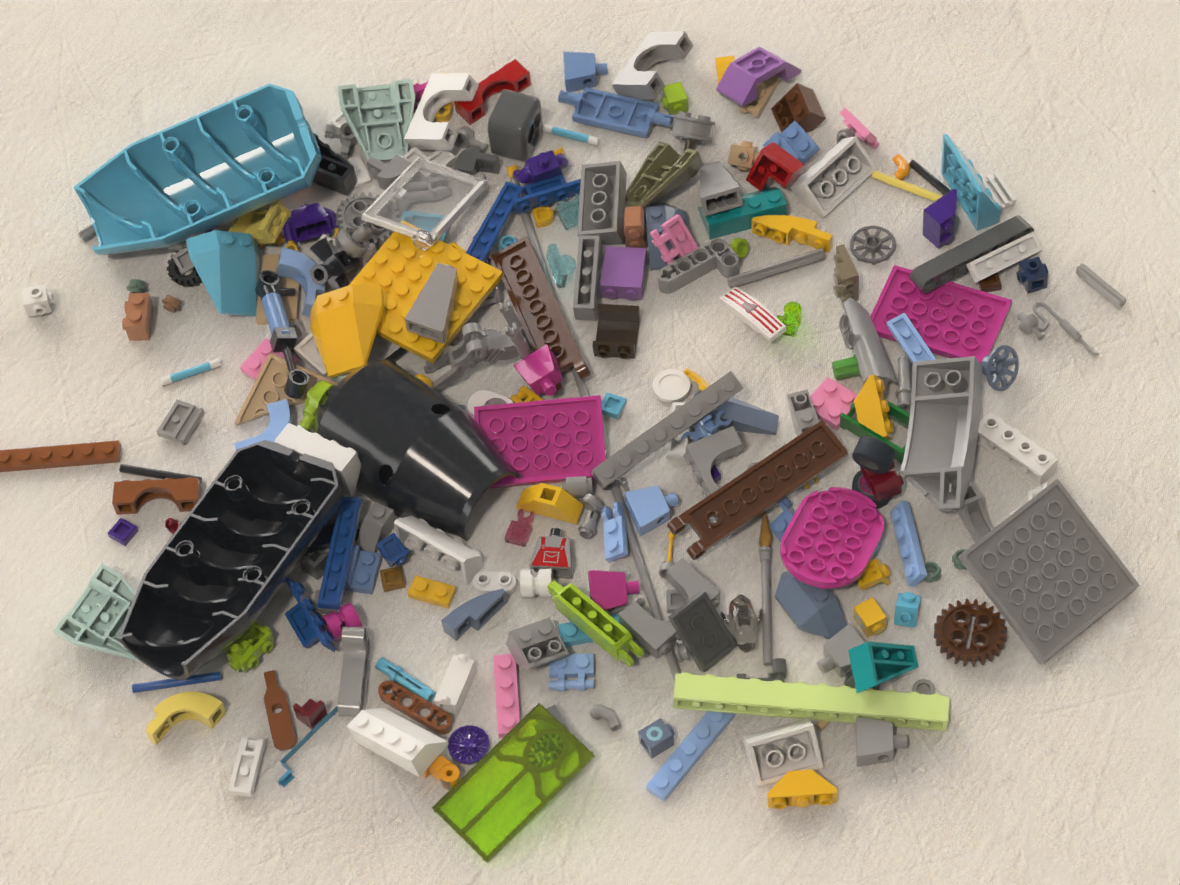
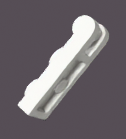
[228,736,266,797]

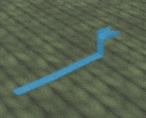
[277,707,337,787]

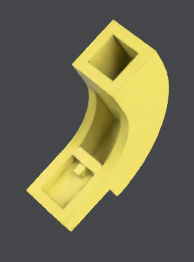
[145,692,226,745]

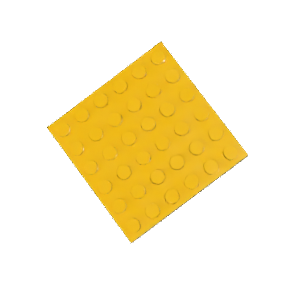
[349,222,504,363]

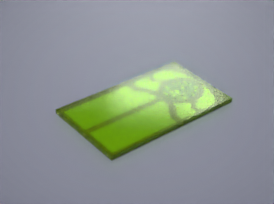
[432,703,595,863]

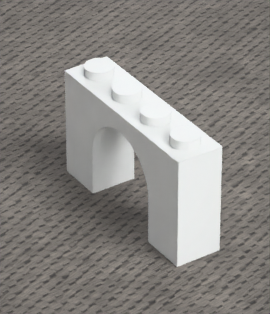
[404,73,479,150]

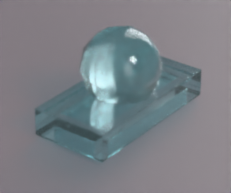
[546,244,576,288]

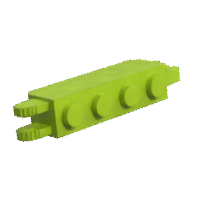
[548,580,644,667]

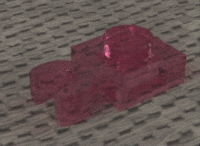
[504,509,534,547]

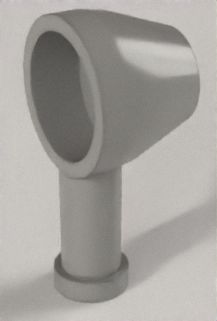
[454,126,488,153]

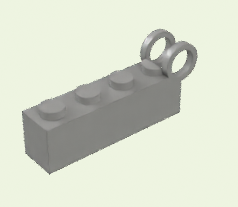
[573,235,603,320]

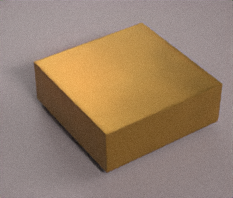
[379,566,405,592]

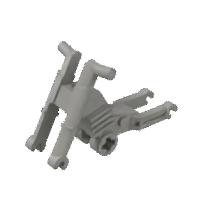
[424,300,532,393]

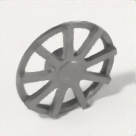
[850,226,896,265]

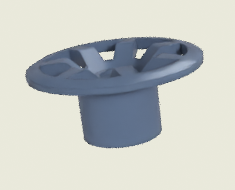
[981,345,1019,391]

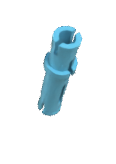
[375,657,436,702]

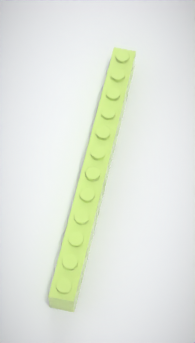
[673,672,949,731]

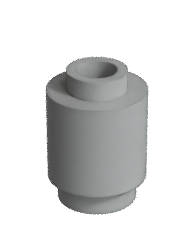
[562,476,593,498]

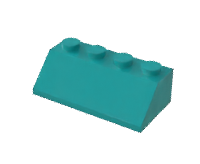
[698,187,787,240]

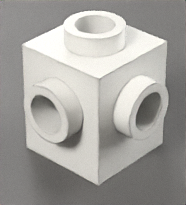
[22,284,54,317]

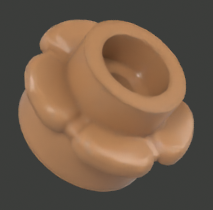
[162,295,181,313]

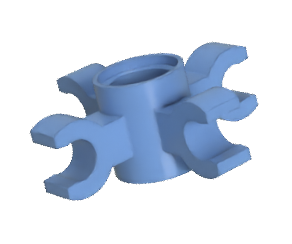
[681,410,731,443]

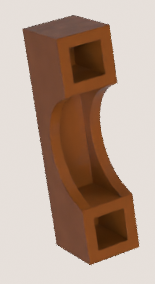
[112,477,202,515]

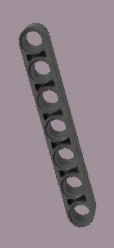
[909,215,1034,293]

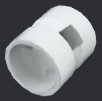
[520,569,553,598]

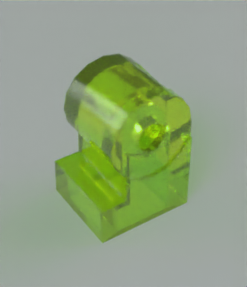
[777,302,802,337]

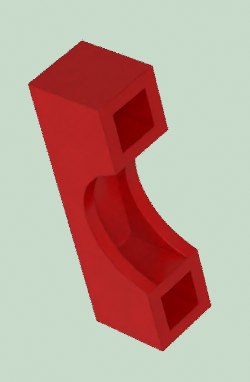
[454,59,531,125]

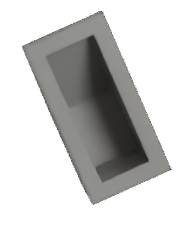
[356,502,396,552]

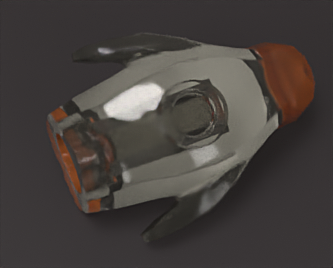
[720,594,764,653]

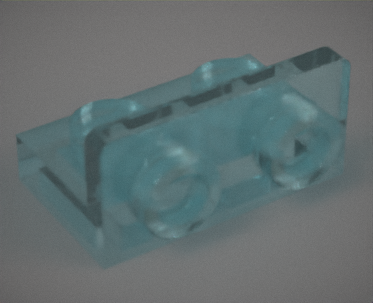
[554,192,580,230]

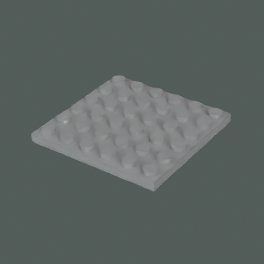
[958,479,1139,665]

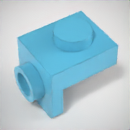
[894,592,921,628]

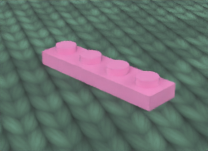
[493,654,521,738]

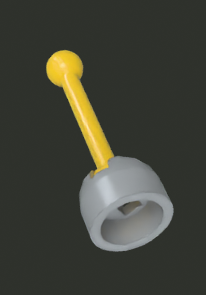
[659,531,676,579]

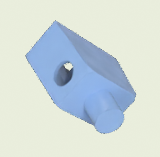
[624,486,679,536]

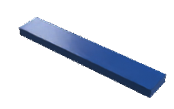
[466,181,525,263]
[317,497,363,609]

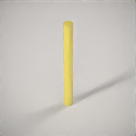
[872,170,942,202]

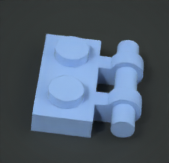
[549,653,594,692]

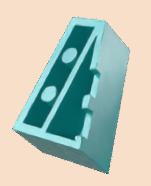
[848,641,918,693]

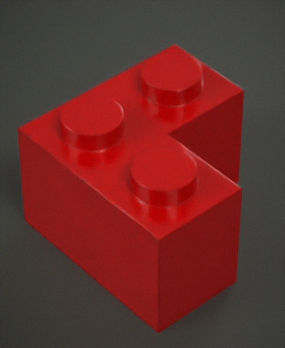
[745,142,805,191]

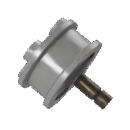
[669,111,716,152]

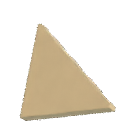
[234,353,339,425]

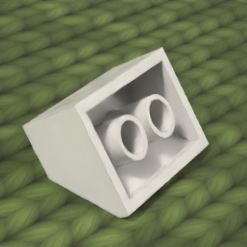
[742,718,824,786]

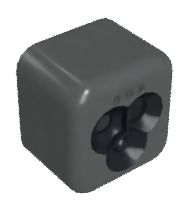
[488,89,543,161]

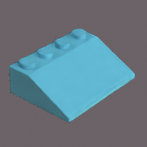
[941,133,1001,231]

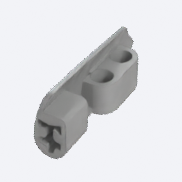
[839,297,898,386]

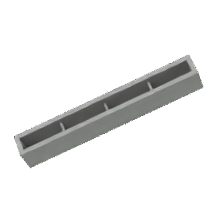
[590,371,743,490]

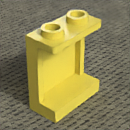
[229,200,291,244]

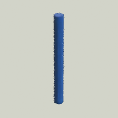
[132,671,221,693]

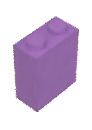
[600,246,648,300]

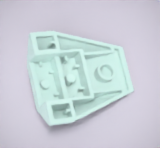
[336,79,415,161]
[53,563,140,662]

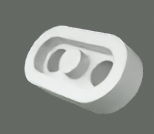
[473,572,517,595]

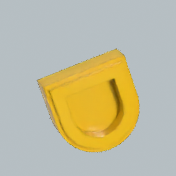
[532,206,554,228]

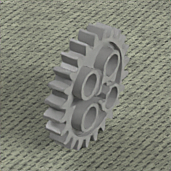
[335,192,401,247]

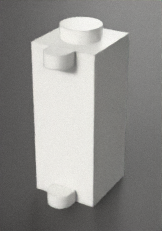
[435,654,476,716]

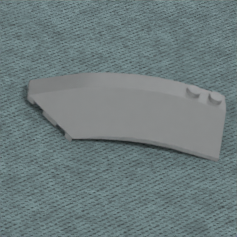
[899,356,982,511]

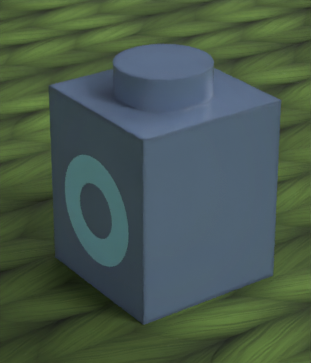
[638,718,675,759]

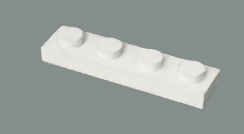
[966,231,1043,283]

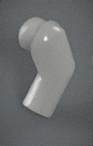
[590,704,621,731]

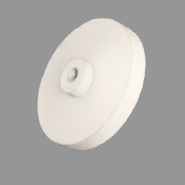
[653,369,691,403]

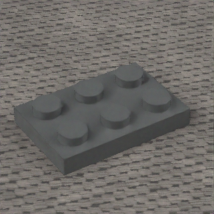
[668,591,737,672]

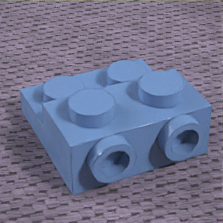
[763,120,820,164]
[344,545,382,594]

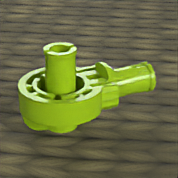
[299,381,336,432]

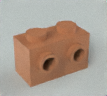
[122,293,154,341]

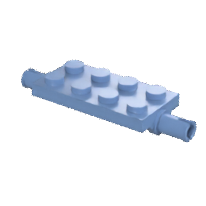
[558,87,674,138]

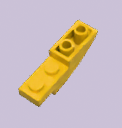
[751,215,833,253]

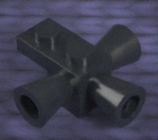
[310,238,360,290]

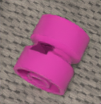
[322,603,363,642]

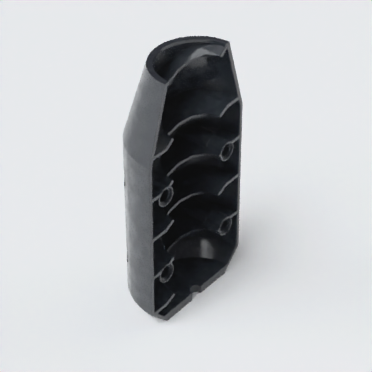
[117,440,342,680]

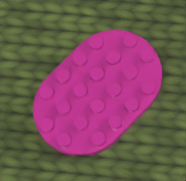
[780,487,884,589]

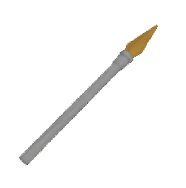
[759,511,772,666]

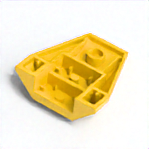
[310,284,384,378]

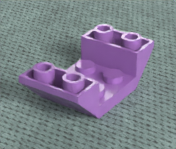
[716,47,801,107]

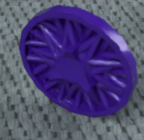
[447,725,490,765]

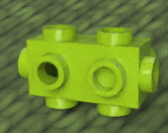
[226,623,274,673]

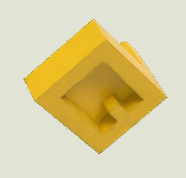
[857,558,891,591]

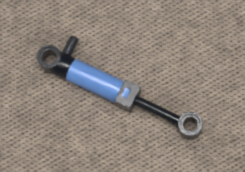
[255,270,309,399]

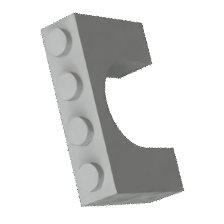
[611,31,693,99]
[684,426,742,521]
[618,558,720,658]

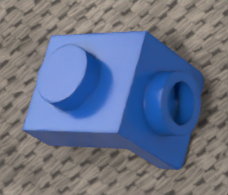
[375,533,410,567]

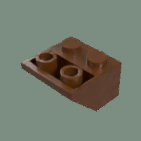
[771,83,826,133]

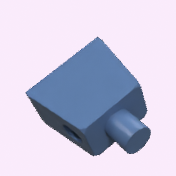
[563,52,608,92]

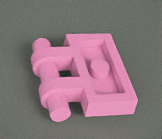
[839,108,880,149]
[650,214,699,265]

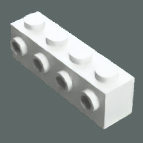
[977,412,1058,486]

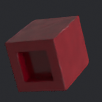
[293,698,328,729]

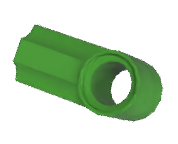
[832,354,861,380]

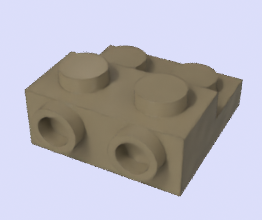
[833,244,859,304]

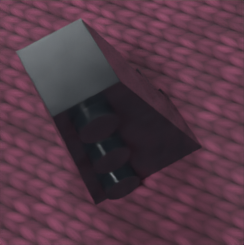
[313,133,357,196]

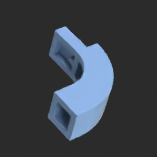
[276,247,325,316]
[234,399,293,450]

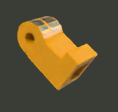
[421,755,461,790]

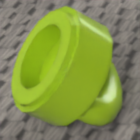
[729,238,749,259]

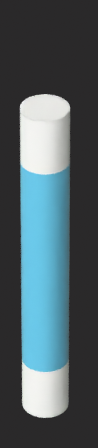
[543,124,600,146]
[160,358,221,386]

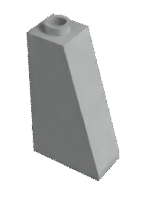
[700,161,743,216]
[405,263,459,344]

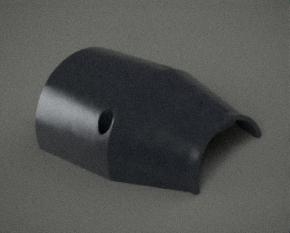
[314,360,520,541]

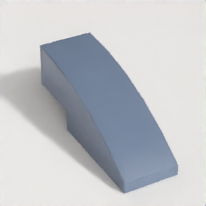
[441,589,508,641]

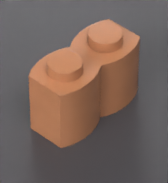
[624,206,645,248]

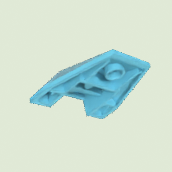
[186,230,261,317]

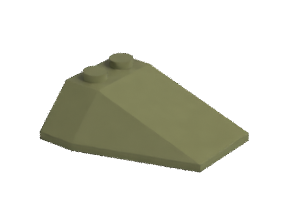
[625,142,702,209]

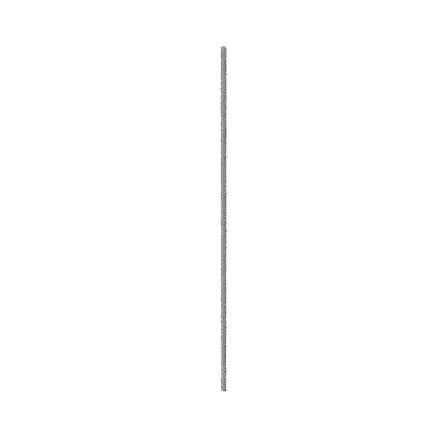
[510,178,681,682]

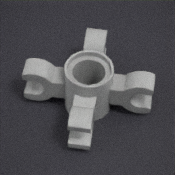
[325,122,357,159]

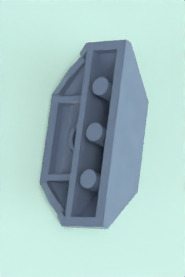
[645,202,688,271]
[775,570,848,639]

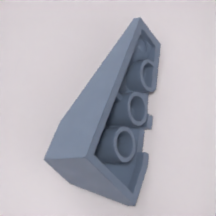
[692,390,779,435]

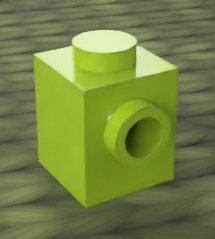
[661,81,688,115]

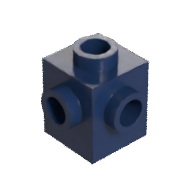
[1016,257,1048,293]

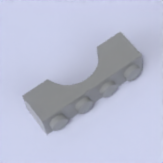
[956,481,994,543]

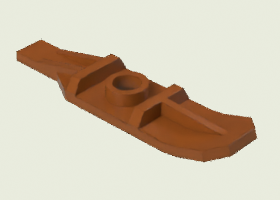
[263,670,297,751]

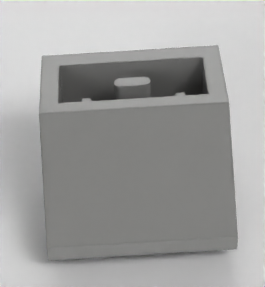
[506,617,569,670]

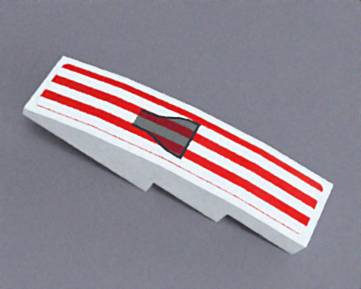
[719,287,787,343]

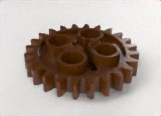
[934,599,1007,667]

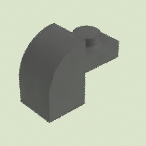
[453,146,500,181]

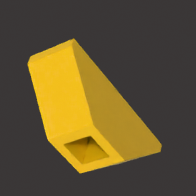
[854,374,894,440]
[516,483,584,525]
[767,769,837,809]

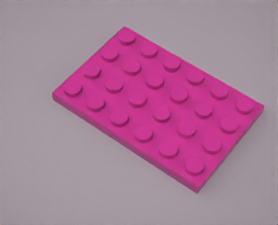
[870,265,1012,364]
[474,395,606,488]

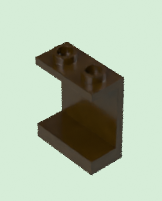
[593,304,640,359]

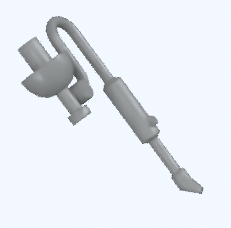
[1017,302,1099,356]

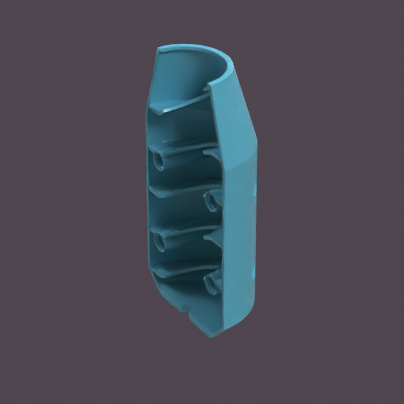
[74,83,321,256]

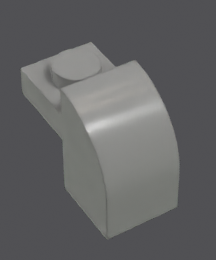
[366,155,411,190]

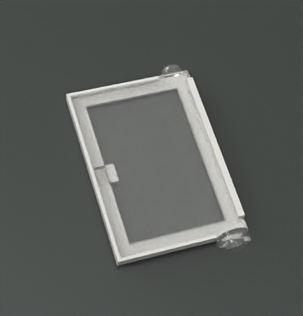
[362,157,488,251]

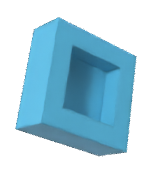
[601,392,627,419]

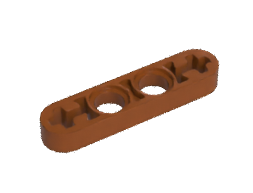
[378,681,453,735]

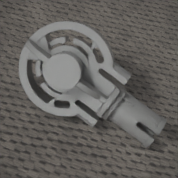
[335,223,377,261]

